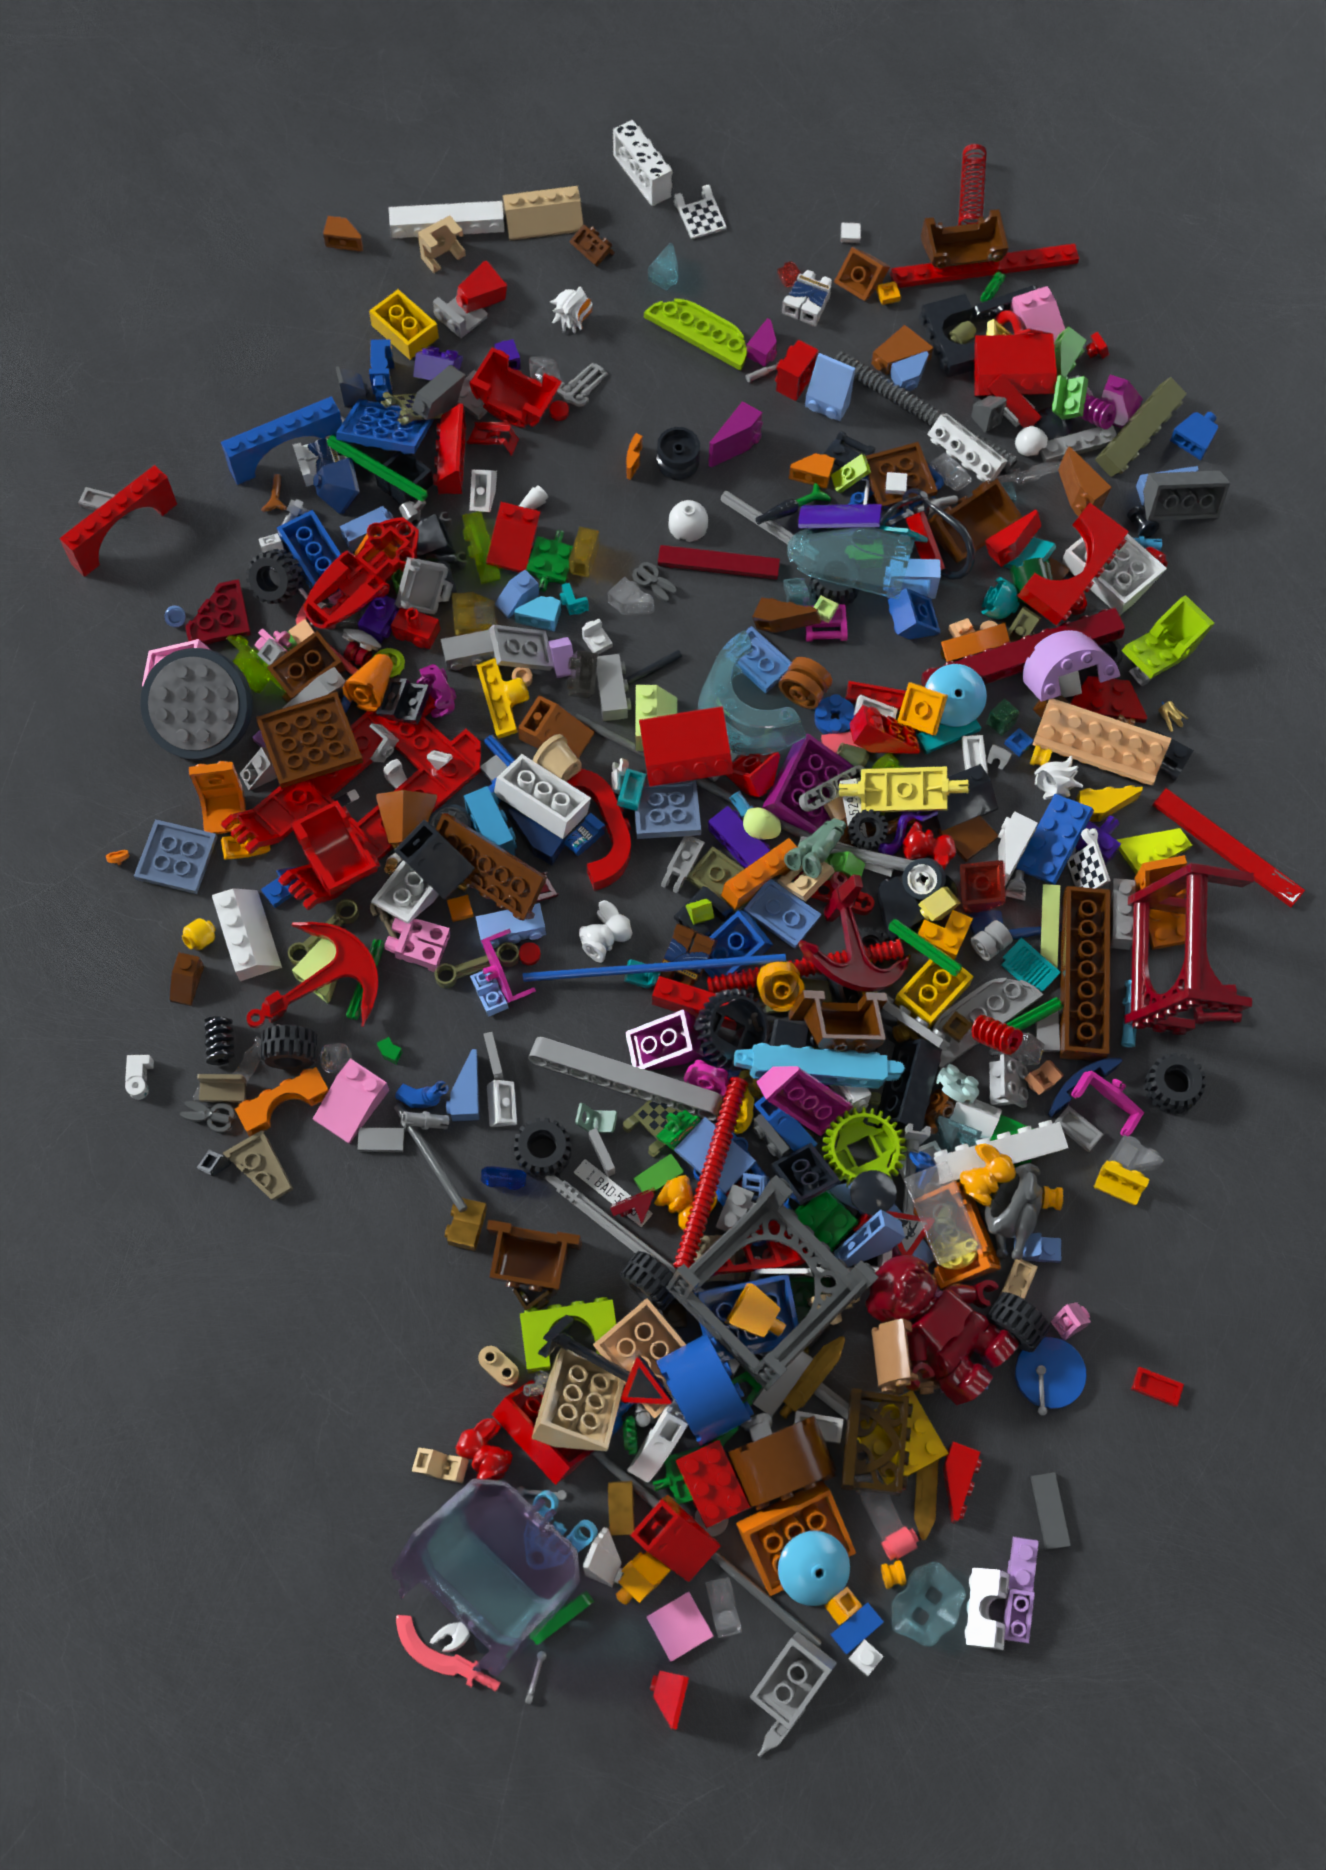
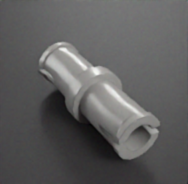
[402,1111,449,1130]

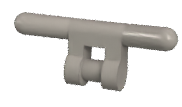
[913,496,958,514]

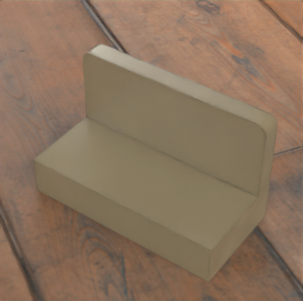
[197,1074,247,1102]

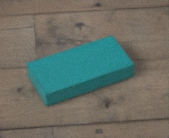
[617,769,647,811]

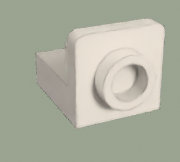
[582,619,613,656]

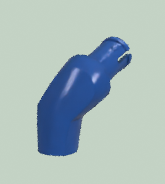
[395,1081,449,1108]

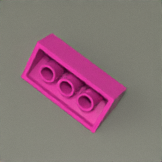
[757,1066,853,1136]

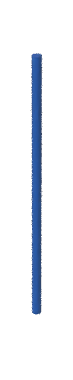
[523,954,786,982]

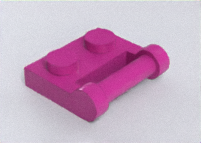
[805,605,848,642]

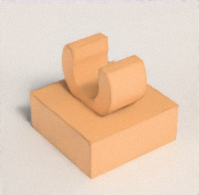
[948,618,975,638]

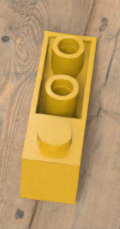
[1075,785,1143,822]

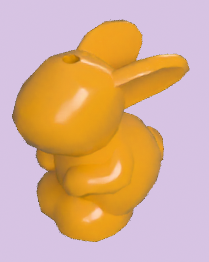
[960,1144,1016,1207]
[654,1175,718,1230]

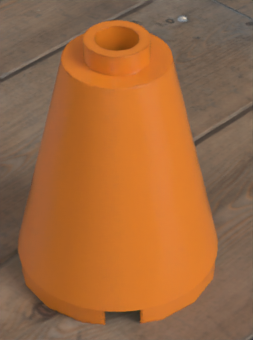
[343,654,393,711]

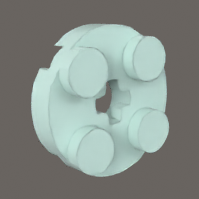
[936,1064,979,1104]

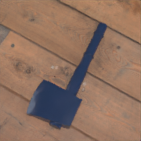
[967,910,1062,940]

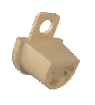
[533,734,581,782]

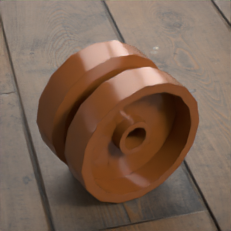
[779,657,832,709]

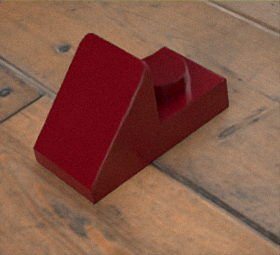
[610,1187,656,1224]

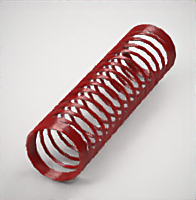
[958,144,987,226]

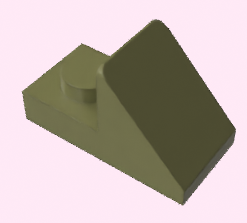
[1008,607,1041,642]

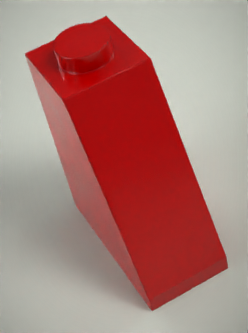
[456,261,507,314]

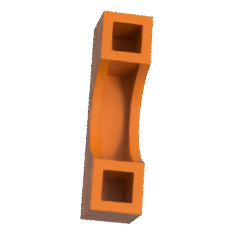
[721,838,797,910]
[235,1067,329,1137]

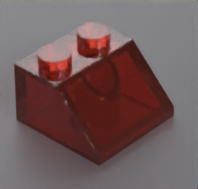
[960,860,1006,913]

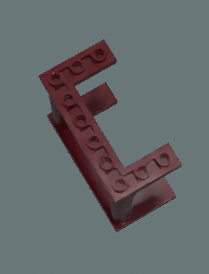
[1124,863,1254,1035]

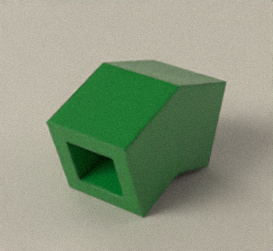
[377,1037,403,1064]

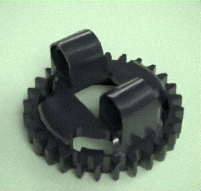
[694,989,773,1072]

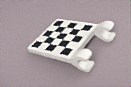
[674,185,727,240]
[1067,829,1110,889]

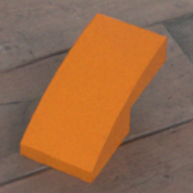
[626,433,643,480]

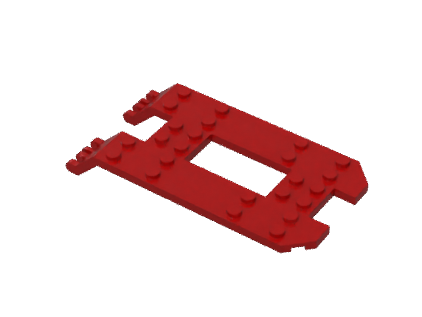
[221,696,481,910]

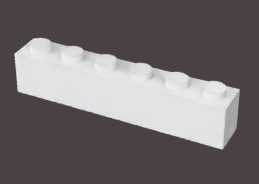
[389,201,504,238]
[931,1120,1068,1186]

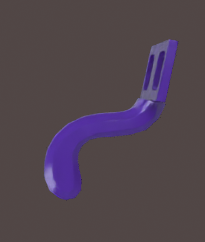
[878,811,938,856]

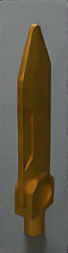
[779,1336,845,1419]
[914,1460,938,1540]

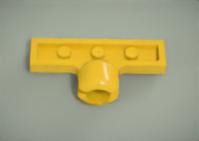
[476,658,529,739]

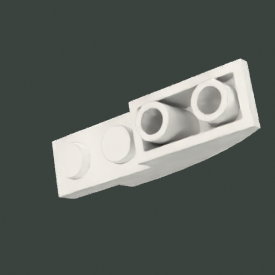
[627,1395,688,1483]

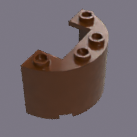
[727,1415,837,1510]

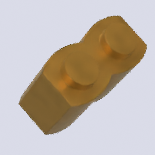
[445,1198,487,1251]

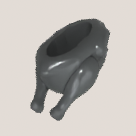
[985,1163,1043,1260]

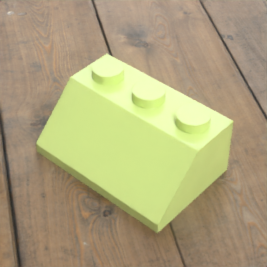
[636,685,677,751]

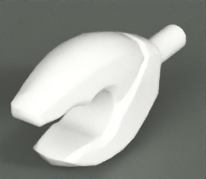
[430,1616,483,1652]

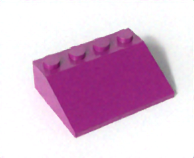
[762,734,854,834]

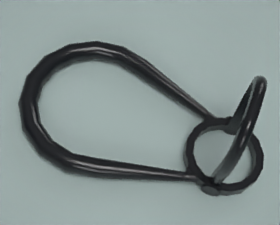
[880,488,975,580]

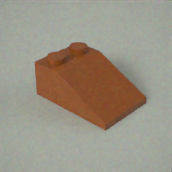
[1058,446,1111,516]

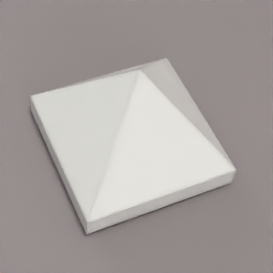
[427,750,453,770]

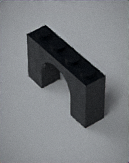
[919,294,975,377]

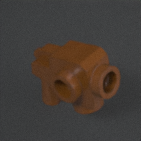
[924,1089,956,1134]

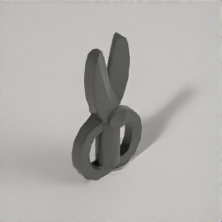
[632,562,676,602]
[180,1101,235,1133]

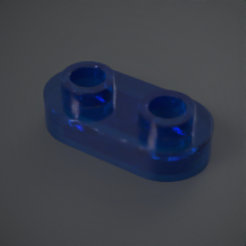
[481,1166,526,1190]

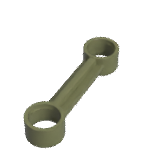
[288,899,359,966]
[434,942,519,988]

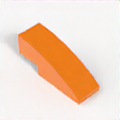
[941,623,1010,662]

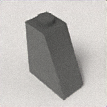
[412,365,466,420]

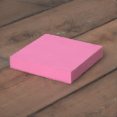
[646,1592,713,1662]

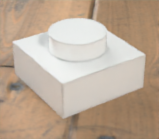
[848,1639,884,1676]

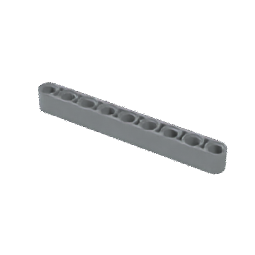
[528,1037,723,1121]

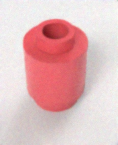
[881,1526,919,1560]

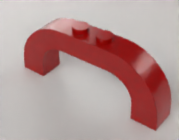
[566,769,631,891]

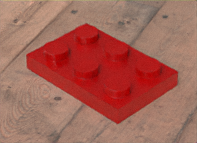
[676,1440,750,1528]

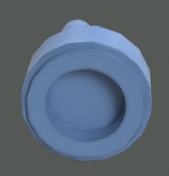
[164,605,186,627]

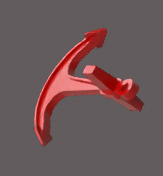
[247,922,378,1028]

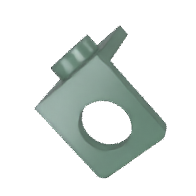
[575,1103,618,1133]

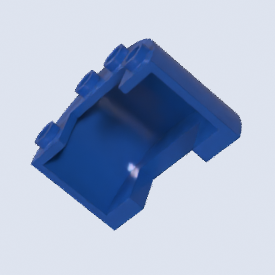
[656,1334,754,1446]

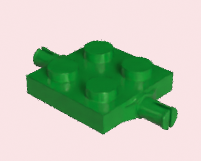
[526,530,576,592]
[653,1444,733,1505]

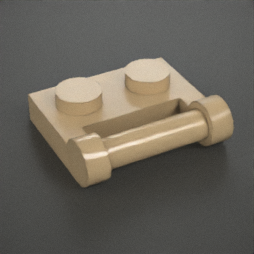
[778,862,835,902]

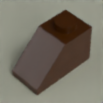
[170,952,204,1006]

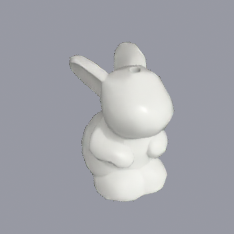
[579,900,633,963]

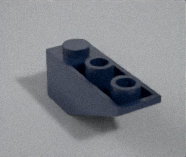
[508,808,565,865]

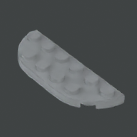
[930,978,1043,1071]

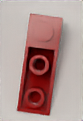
[943,1441,982,1524]

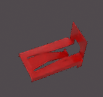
[465,420,519,456]

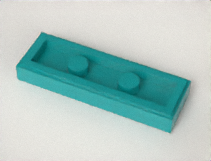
[916,719,981,755]

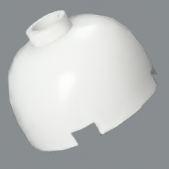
[669,500,708,542]

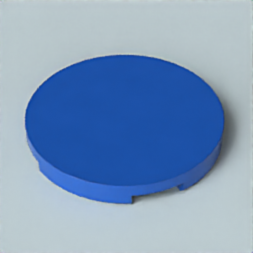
[1015,1337,1086,1409]

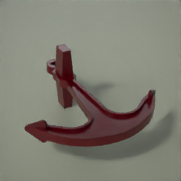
[798,872,911,992]

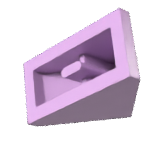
[548,637,577,678]

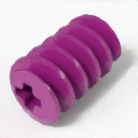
[1078,393,1115,430]

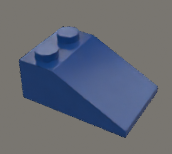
[704,910,774,978]

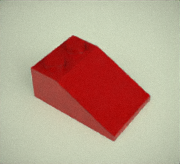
[486,502,540,573]

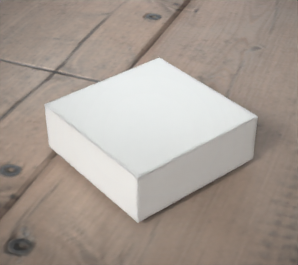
[841,223,860,243]
[885,472,907,495]

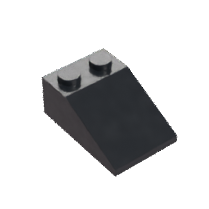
[772,1143,841,1205]

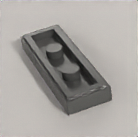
[1030,1472,1071,1550]

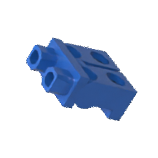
[369,339,395,401]

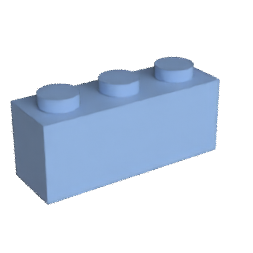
[476,903,546,948]

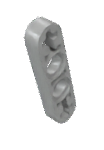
[799,765,865,812]

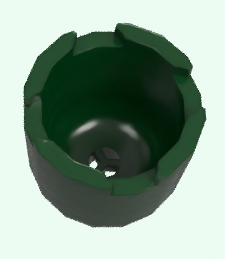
[1010,558,1053,610]

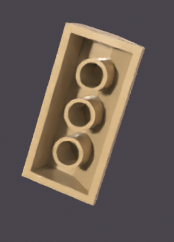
[503,186,583,241]

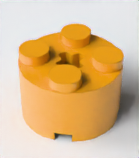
[757,962,805,1012]

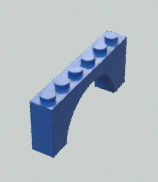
[221,396,342,485]

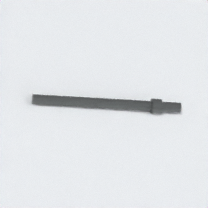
[394,1103,468,1213]

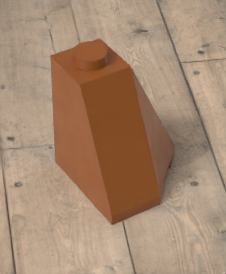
[376,790,437,847]

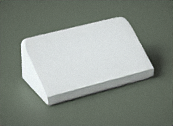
[487,1080,517,1127]

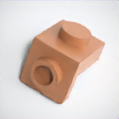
[1024,1060,1063,1095]

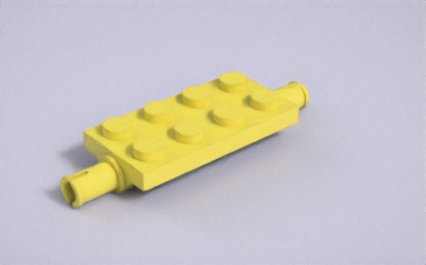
[839,766,969,812]

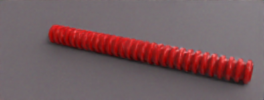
[707,939,904,993]
[673,1077,749,1270]

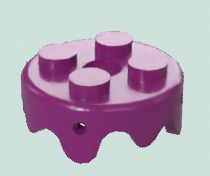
[417,664,456,718]

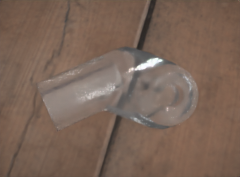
[523,1370,549,1396]

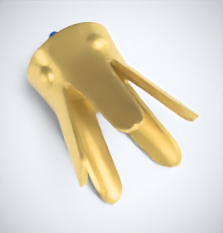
[1158,701,1189,732]

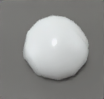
[1015,426,1047,456]

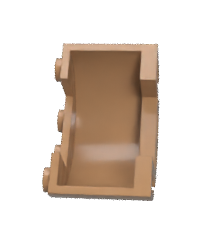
[872,1319,941,1395]

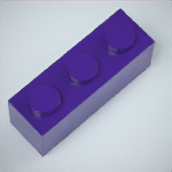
[708,806,770,868]

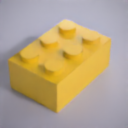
[369,289,439,360]
[894,949,974,1029]

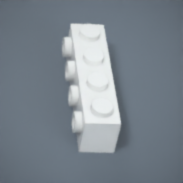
[927,413,1008,482]

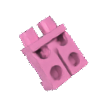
[385,918,450,972]

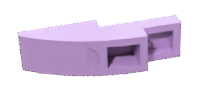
[1004,1537,1038,1643]

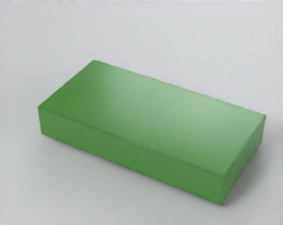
[634,1154,684,1193]

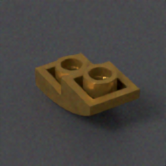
[608,1481,635,1535]

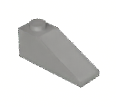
[282,667,345,709]

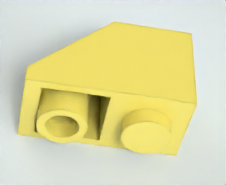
[918,887,961,921]

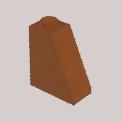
[871,325,933,375]

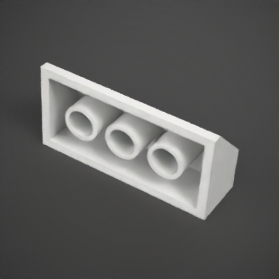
[212,889,282,981]

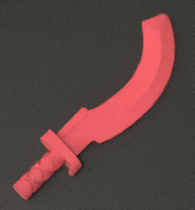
[396,1615,501,1691]

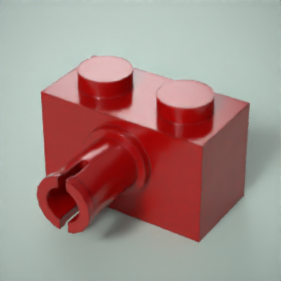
[391,608,440,649]

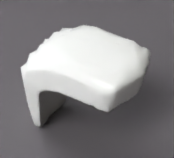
[383,759,407,789]

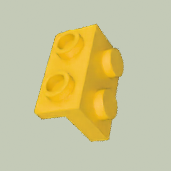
[1094,1161,1150,1206]

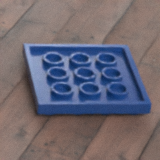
[336,399,434,454]

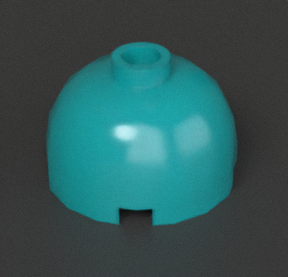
[981,577,1019,619]

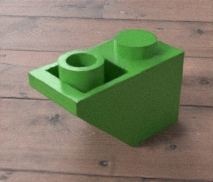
[824,851,865,880]

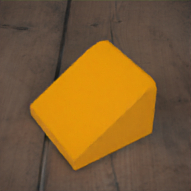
[825,1586,863,1625]

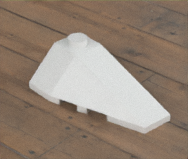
[583,1527,623,1587]

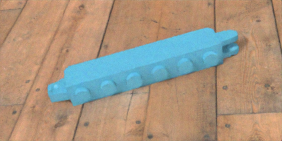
[734,1043,904,1089]

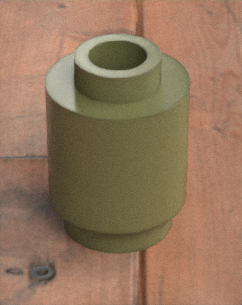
[948,321,976,344]

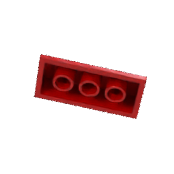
[434,404,466,494]
[492,1380,595,1485]

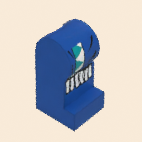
[564,813,605,856]

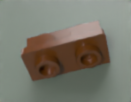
[569,224,615,267]

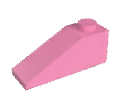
[1051,1302,1091,1341]

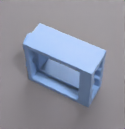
[883,559,941,599]

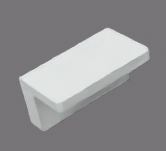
[948,1099,1002,1140]

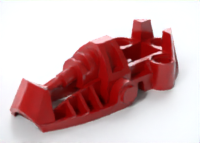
[304,517,419,630]

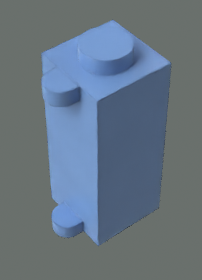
[340,506,394,552]

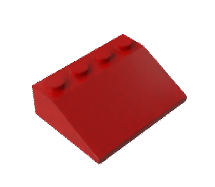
[975,334,1057,396]
[639,706,733,787]

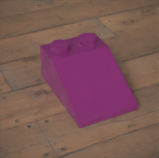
[708,401,763,468]
[625,1009,704,1071]

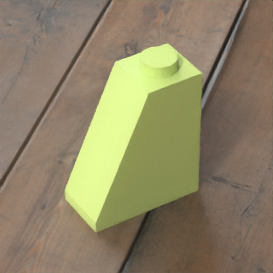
[292,938,337,1004]

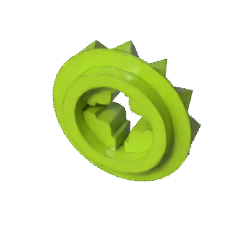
[374,648,405,678]

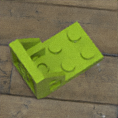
[1122,595,1215,679]

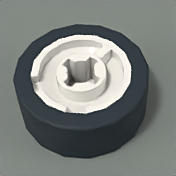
[902,858,946,900]

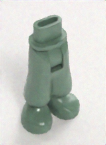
[784,818,847,878]

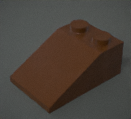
[267,631,346,699]

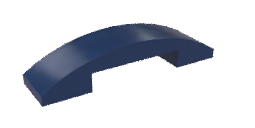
[1048,1057,1123,1118]

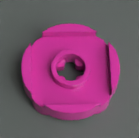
[684,1060,729,1097]

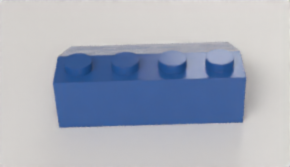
[694,1274,798,1362]

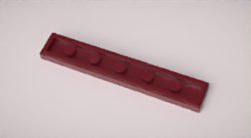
[657,545,780,579]

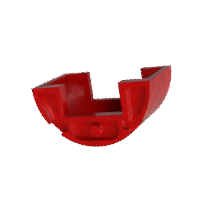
[470,347,562,428]
[291,800,380,896]

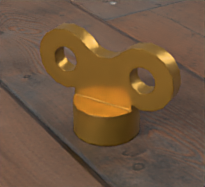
[892,1020,927,1043]

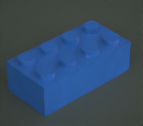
[277,510,341,592]

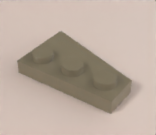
[223,1130,293,1201]

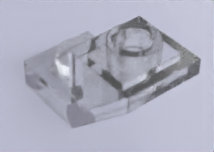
[706,1577,742,1638]

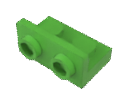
[1052,375,1088,420]

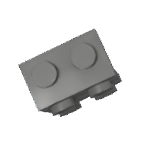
[433,297,487,338]

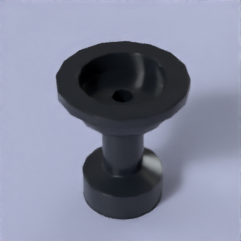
[1127,506,1159,539]

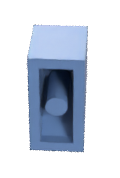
[890,351,928,391]
[495,570,539,618]

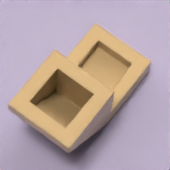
[412,1448,469,1483]

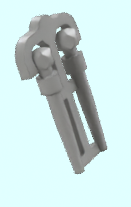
[557,363,608,407]

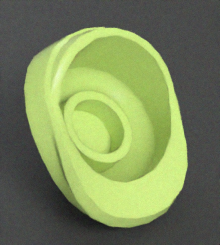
[743,808,781,840]

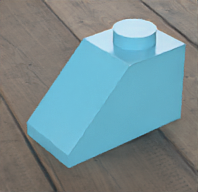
[514,596,561,632]

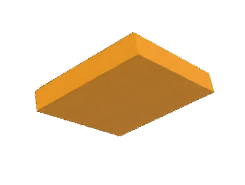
[897,682,948,735]

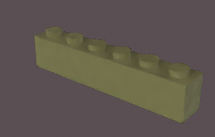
[1095,377,1187,477]

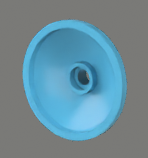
[925,664,987,727]
[778,1531,850,1606]

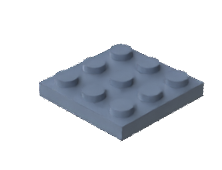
[635,780,701,839]
[134,819,218,894]

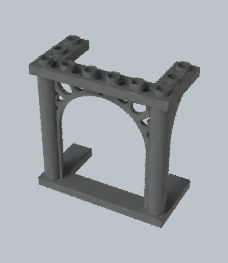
[666,1175,878,1391]

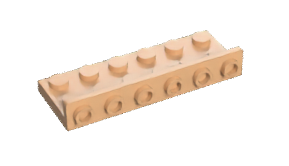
[1033,698,1171,785]

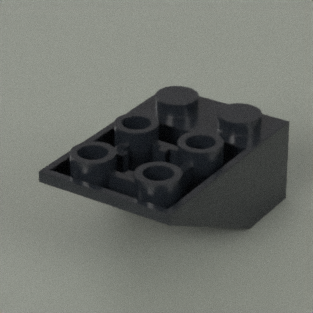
[394,819,475,900]

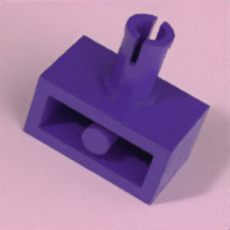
[358,595,400,644]
[1075,816,1121,866]

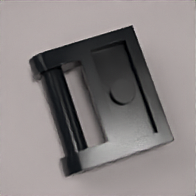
[824,431,876,467]
[1155,731,1194,780]

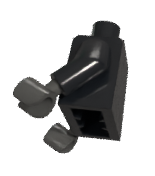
[416,512,468,568]

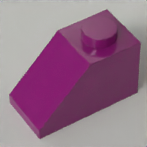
[746,318,777,367]

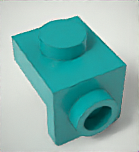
[559,583,589,616]
[624,959,660,989]

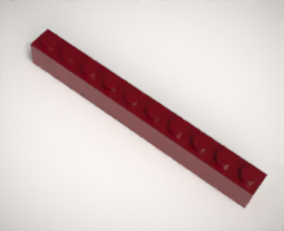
[921,607,1125,695]

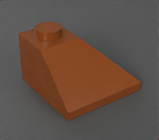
[834,247,891,301]

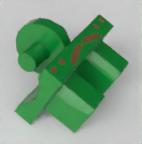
[656,1110,700,1151]

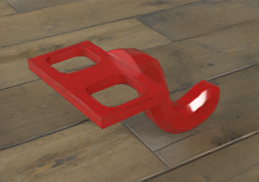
[995,310,1052,335]

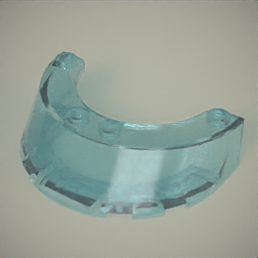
[698,630,806,756]

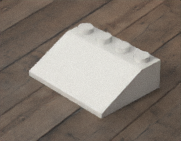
[1061,534,1167,616]

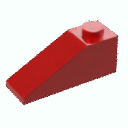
[985,509,1042,567]

